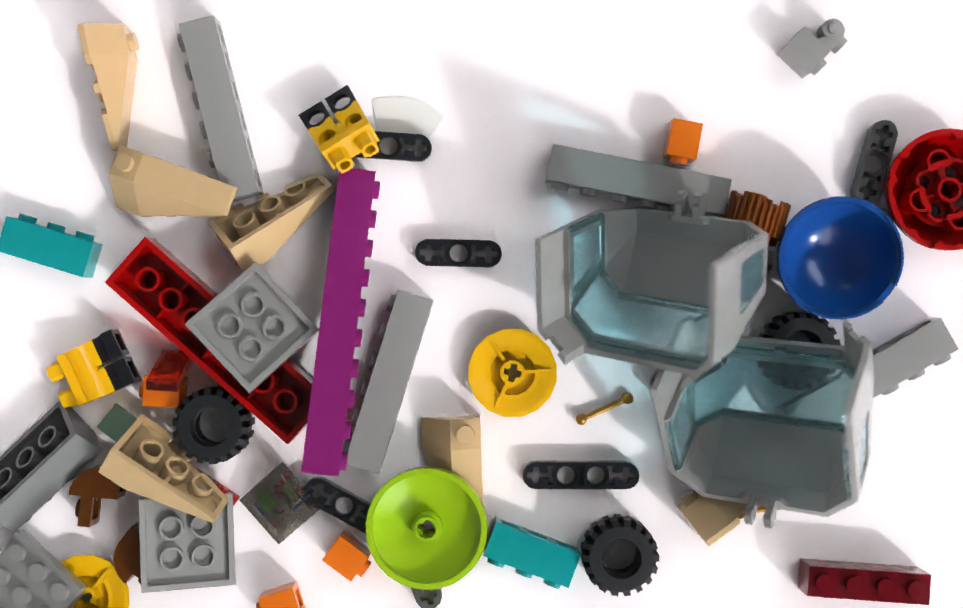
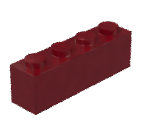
[798,558,931,605]

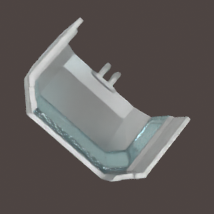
[535,189,768,390]
[651,317,874,529]

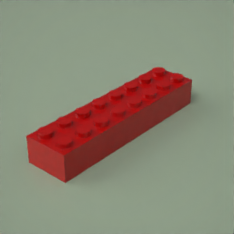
[105,236,313,445]

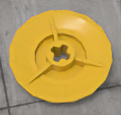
[468,329,557,417]
[61,554,130,608]

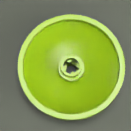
[366,467,488,590]

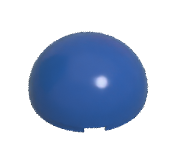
[776,196,904,320]

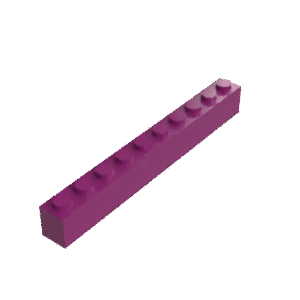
[301,168,380,477]

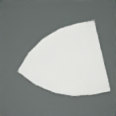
[372,96,444,155]

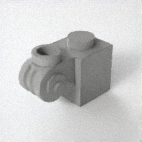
[776,18,848,79]

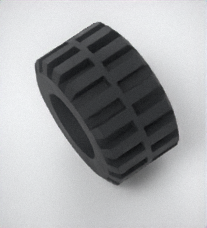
[758,312,841,388]
[172,386,255,465]
[580,514,659,596]

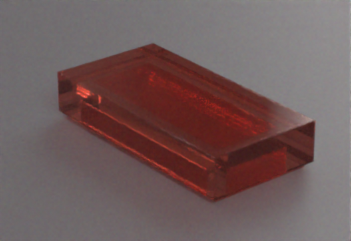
[146,349,192,392]

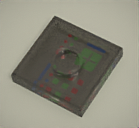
[239,461,322,545]

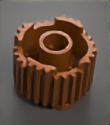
[723,190,791,247]

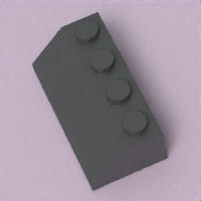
[0,401,102,532]

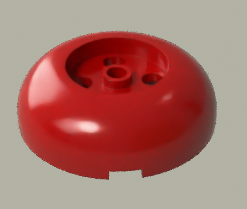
[885,128,963,251]

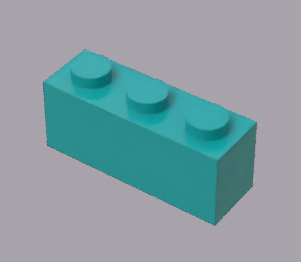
[0,213,103,278]
[483,517,581,589]

